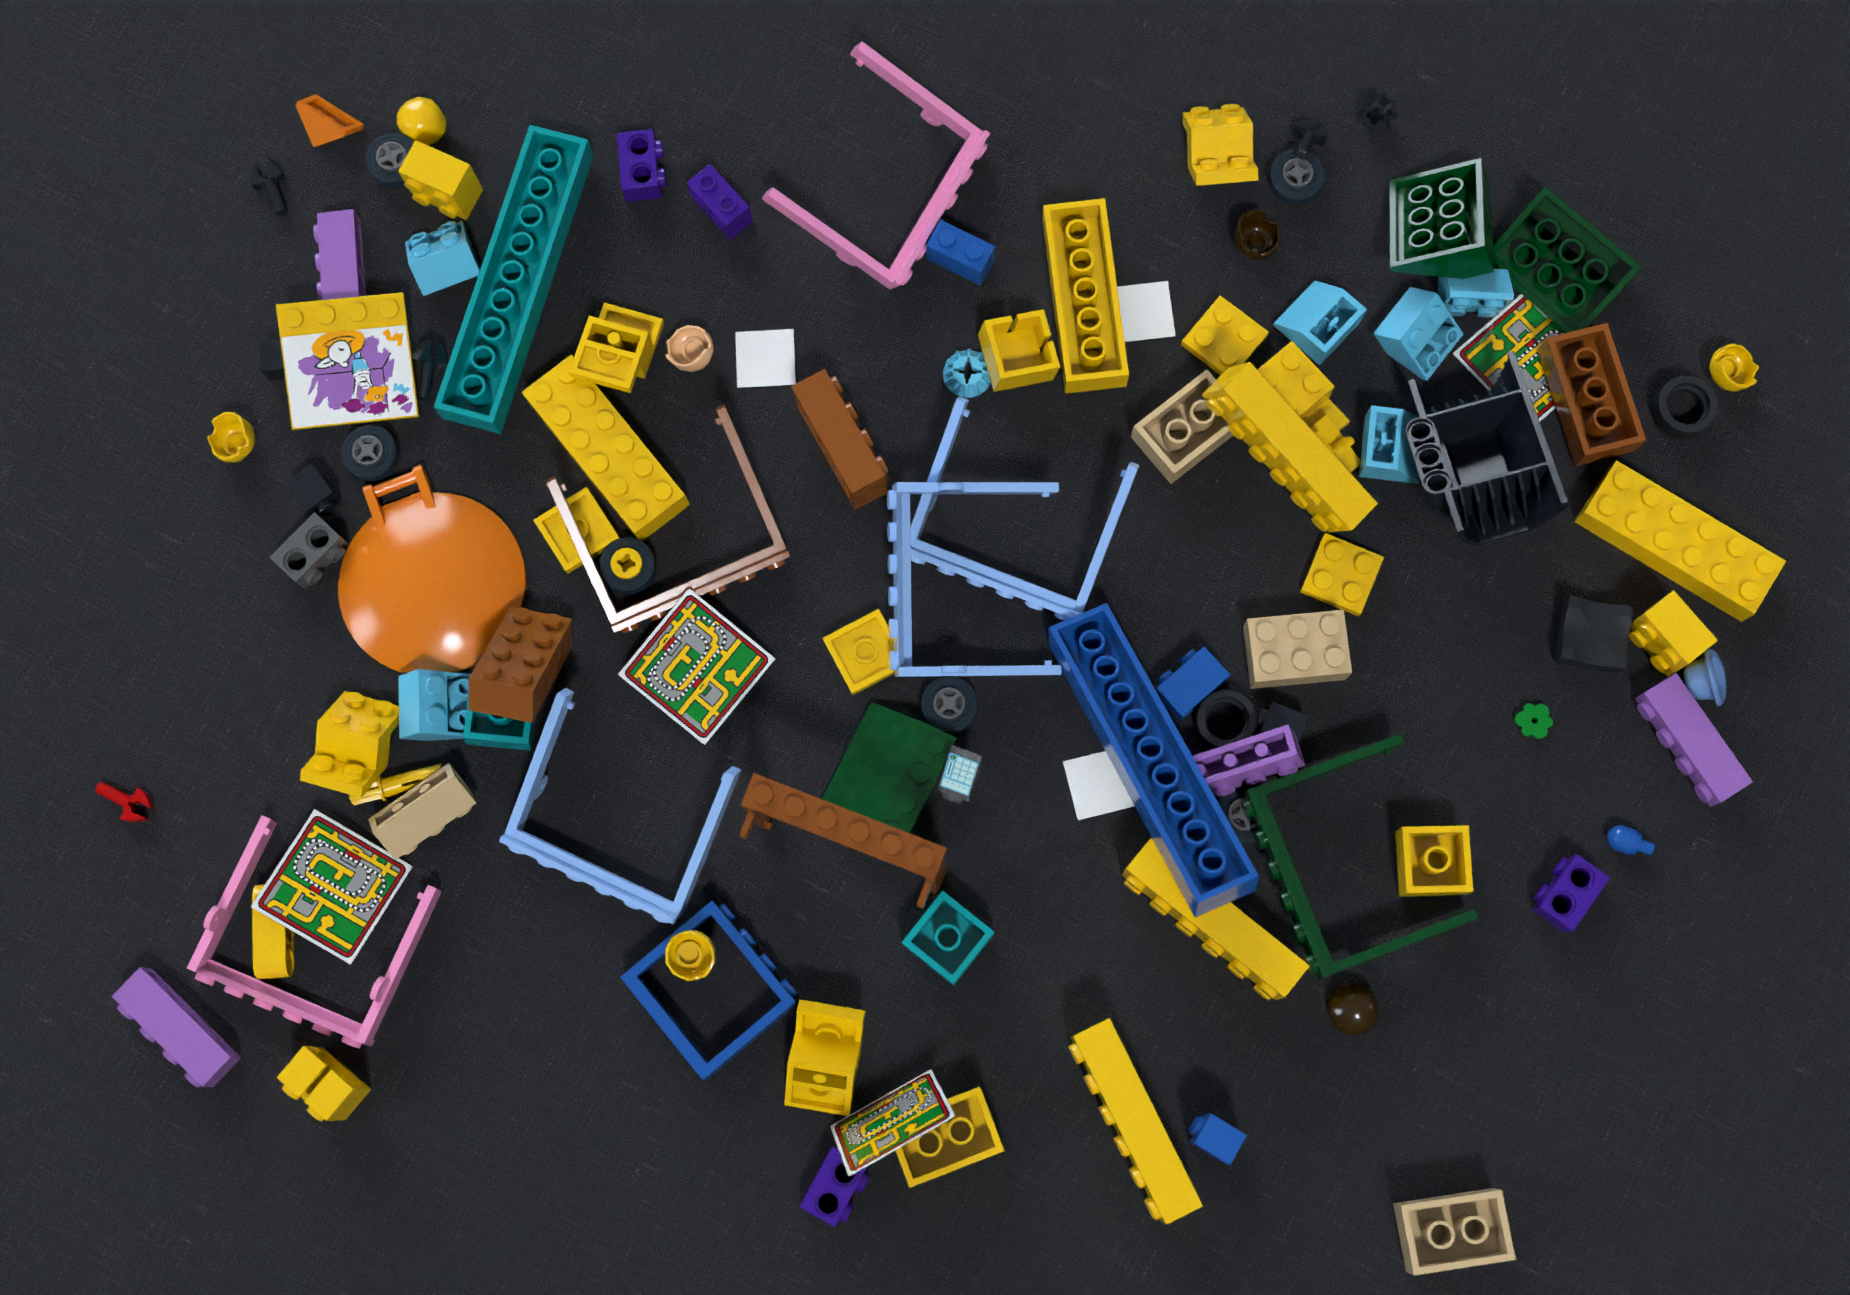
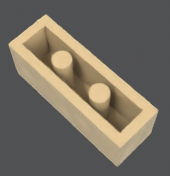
[368,763,476,860]

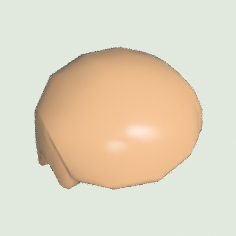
[666,325,713,372]

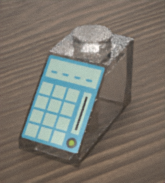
[938,745,982,804]

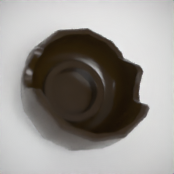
[1234,210,1281,260]
[1328,981,1379,1036]

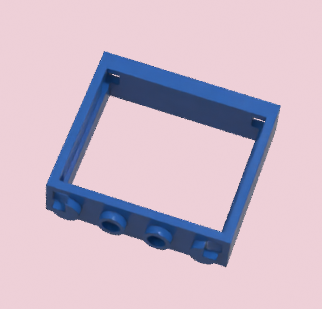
[620,901,798,1081]

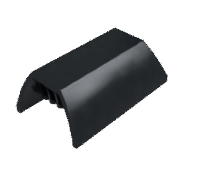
[1406,351,1568,546]

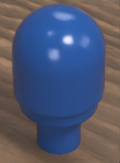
[1607,825,1655,856]

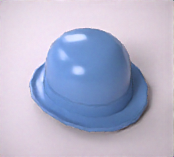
[1683,649,1727,706]

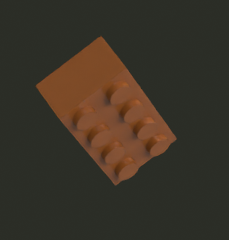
[1537,323,1646,466]
[791,369,890,510]
[468,607,572,723]

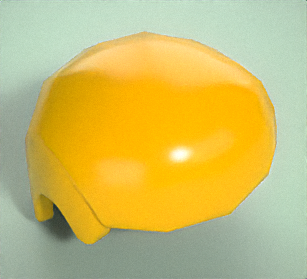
[396,97,446,145]
[1709,344,1759,392]
[207,412,256,462]
[665,930,716,981]

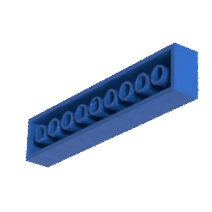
[1049,603,1259,918]

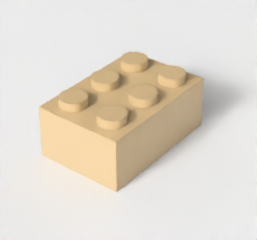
[1131,370,1233,484]
[1243,610,1352,689]
[1393,1188,1516,1275]

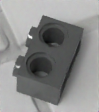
[269,512,349,589]

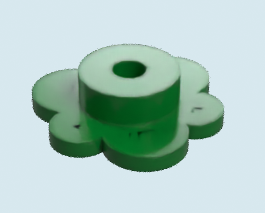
[1515,703,1553,739]

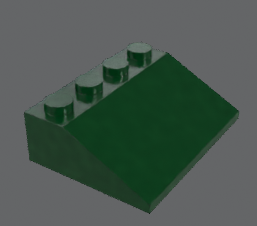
[1390,158,1494,279]
[1493,187,1643,333]
[822,702,957,834]

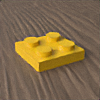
[1181,295,1269,375]
[533,487,620,574]
[1300,533,1384,617]
[822,609,895,696]

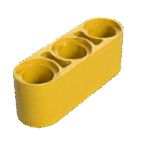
[252,884,295,979]

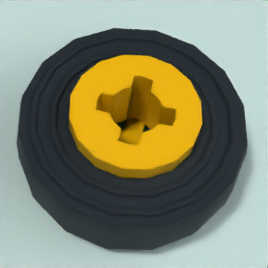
[600,537,656,594]

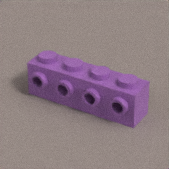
[1192,724,1305,796]

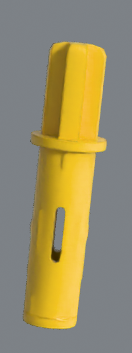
[349,763,443,805]

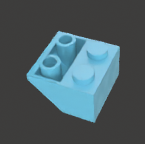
[405,221,480,296]
[1438,269,1514,317]
[1273,280,1367,365]
[1373,287,1463,381]
[1359,405,1426,484]
[398,669,471,741]

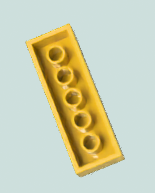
[1042,198,1129,394]
[522,355,690,541]
[1202,362,1378,532]
[1574,460,1786,622]
[1122,838,1309,1001]
[1068,1018,1203,1225]

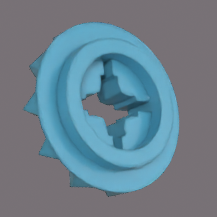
[943,348,991,398]

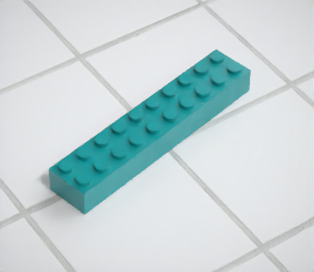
[434,125,594,434]

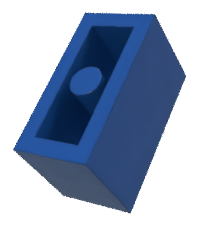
[926,220,995,286]
[1156,647,1230,722]
[1187,1113,1247,1165]

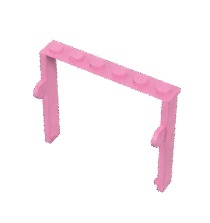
[762,42,990,289]
[187,815,442,1049]

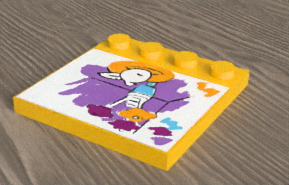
[276,292,420,430]

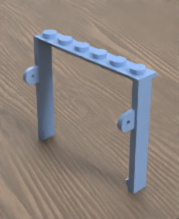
[910,397,1140,621]
[887,482,1061,677]
[499,688,741,924]

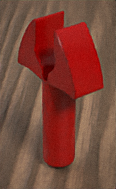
[95,782,155,822]

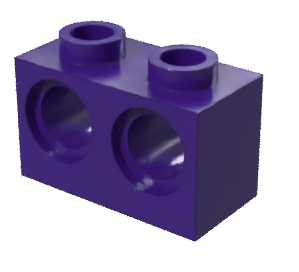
[616,129,667,202]
[686,164,753,240]
[1532,854,1610,933]
[800,1146,871,1227]

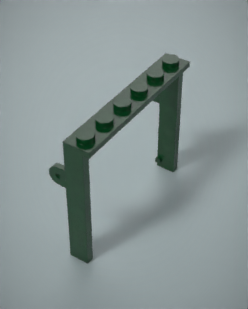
[1241,734,1479,980]

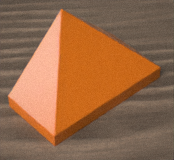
[296,94,364,147]

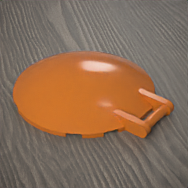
[338,464,527,674]

